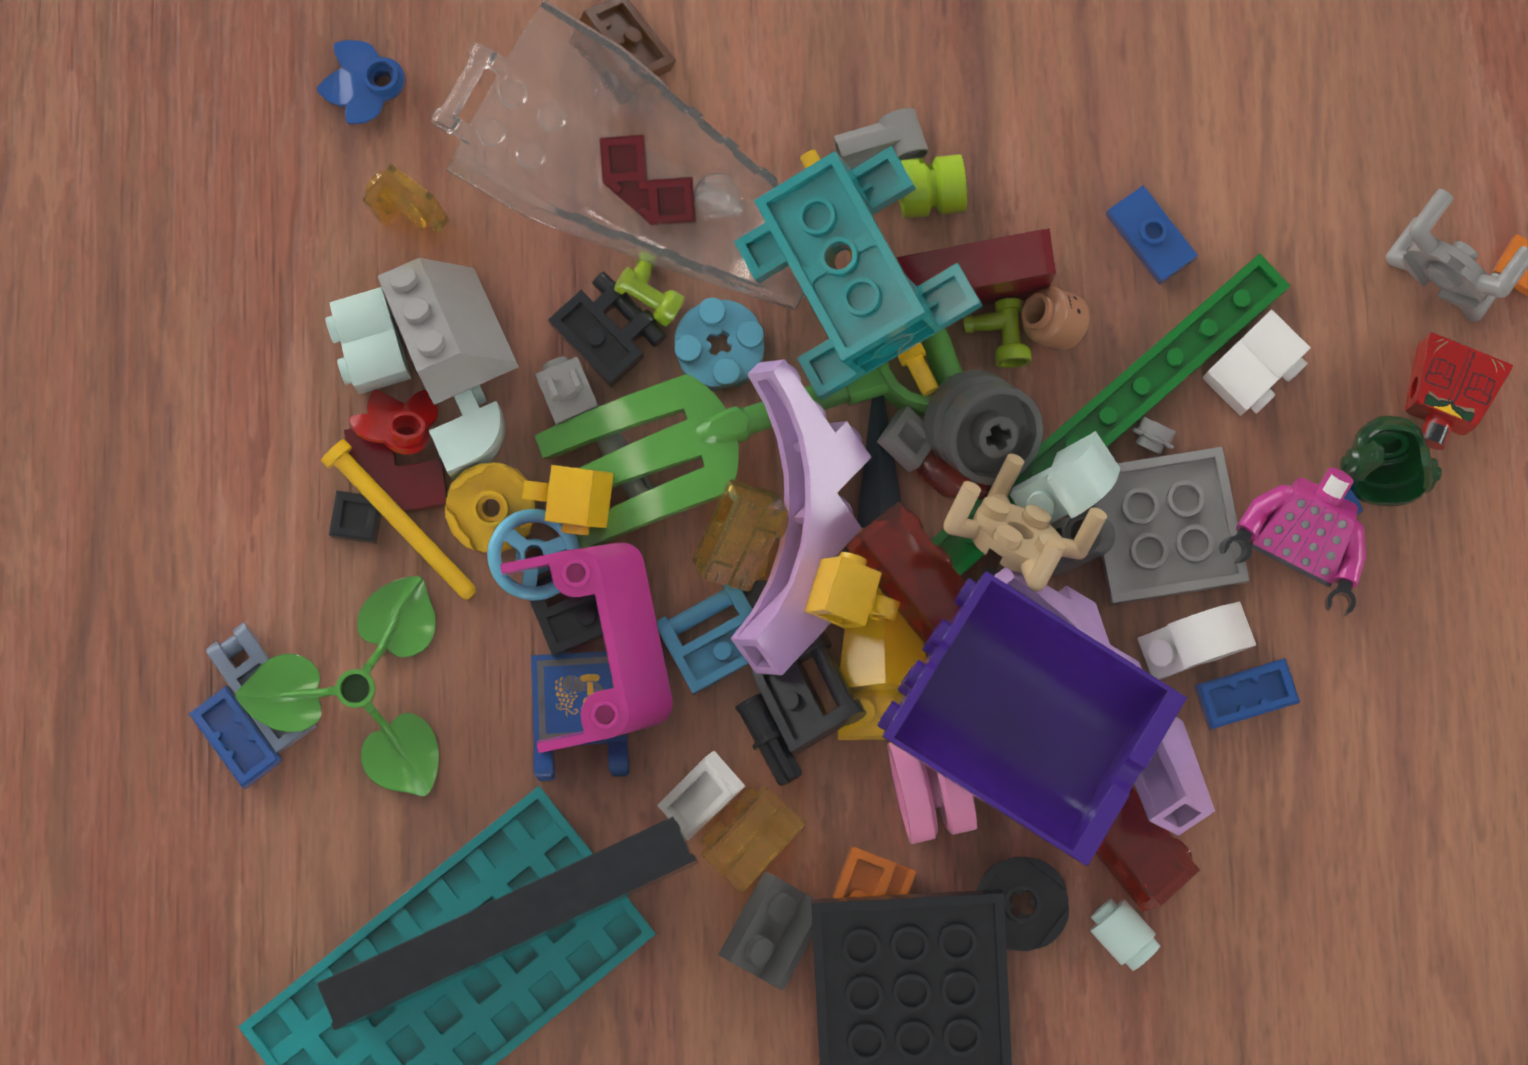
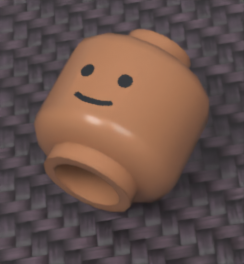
[1022,286,1090,350]

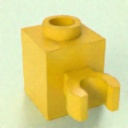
[522,465,614,536]
[804,552,900,628]

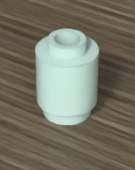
[1090,898,1161,971]

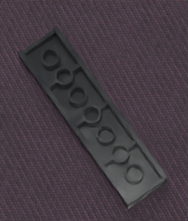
[317,817,699,1030]

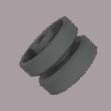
[924,369,1043,485]

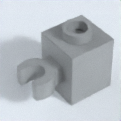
[535,356,598,425]

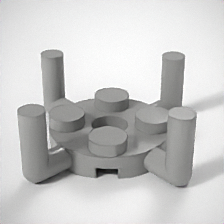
[1386,189,1528,322]

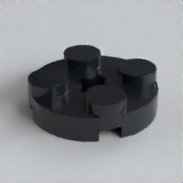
[976,857,1069,951]

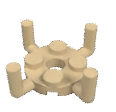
[943,454,1107,591]

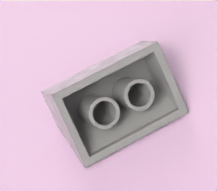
[377,258,519,405]

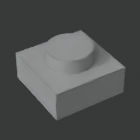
[877,405,931,472]

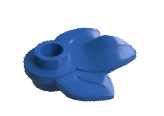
[316,40,405,124]

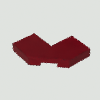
[599,134,697,226]
[344,429,448,513]

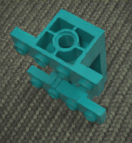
[734,146,983,400]

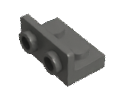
[718,870,814,990]

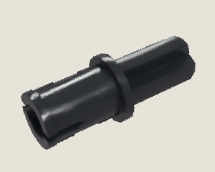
[735,693,802,786]

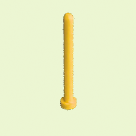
[320,439,477,600]

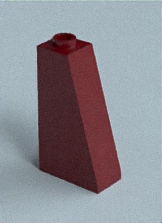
[896,228,1056,305]

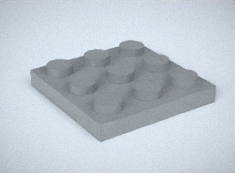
[1091,446,1250,606]

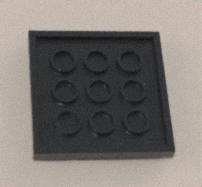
[811,889,1012,1065]

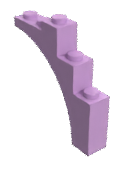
[730,359,871,675]
[994,567,1215,836]

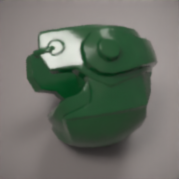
[1340,415,1442,507]

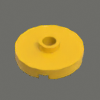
[445,462,537,553]

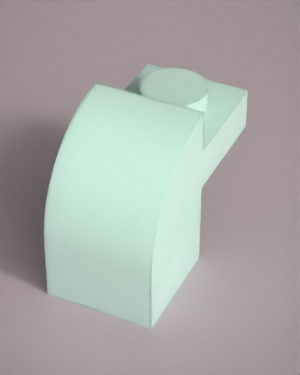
[429,385,505,481]
[1010,431,1121,524]

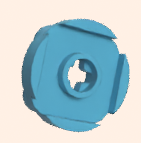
[675,298,764,391]

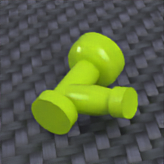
[614,252,684,327]
[963,298,1032,368]

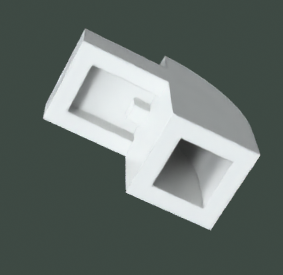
[1137,602,1256,680]

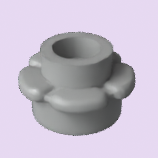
[1132,416,1176,454]

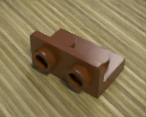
[572,0,676,103]

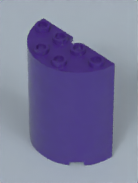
[877,571,1187,866]

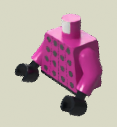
[1219,468,1367,616]

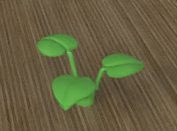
[235,576,439,796]

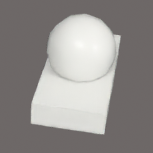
[657,751,745,841]

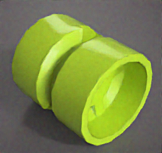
[899,154,967,219]

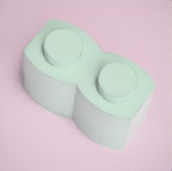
[325,287,411,395]

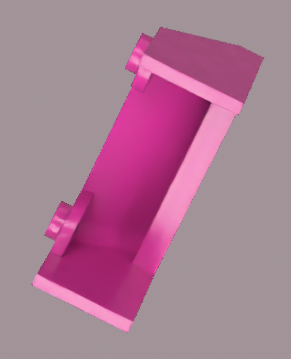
[500,542,673,753]

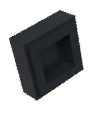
[329,490,382,544]

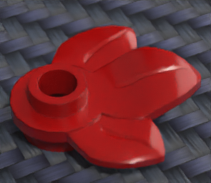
[349,389,438,454]

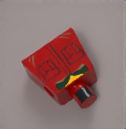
[1405,332,1513,450]

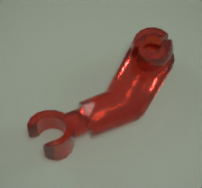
[917,454,1014,501]

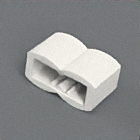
[1202,309,1311,416]

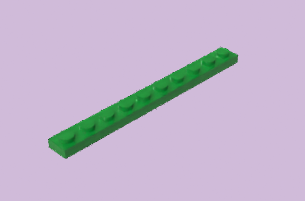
[922,253,1291,584]

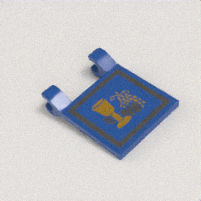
[531,651,629,781]

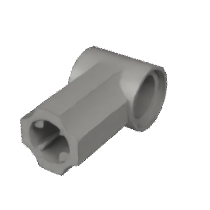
[834,108,929,170]

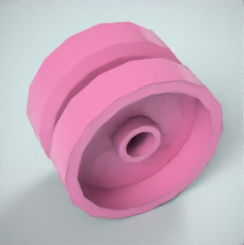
[887,743,977,844]

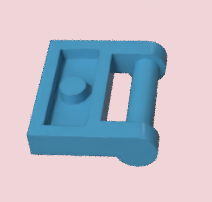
[656,578,753,695]

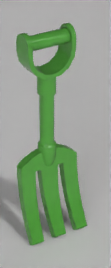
[534,328,963,548]

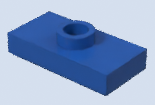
[1106,185,1198,285]
[1194,658,1300,730]
[189,685,284,789]

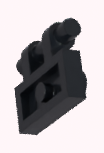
[548,271,667,387]

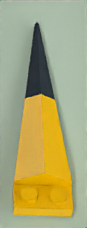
[837,395,926,740]

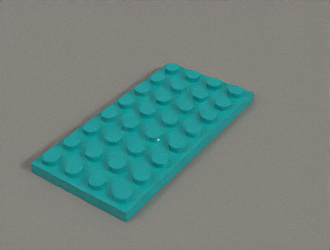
[238,786,657,1065]

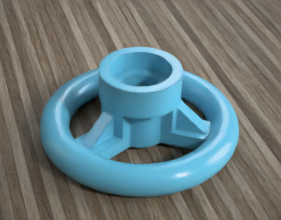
[487,509,580,601]

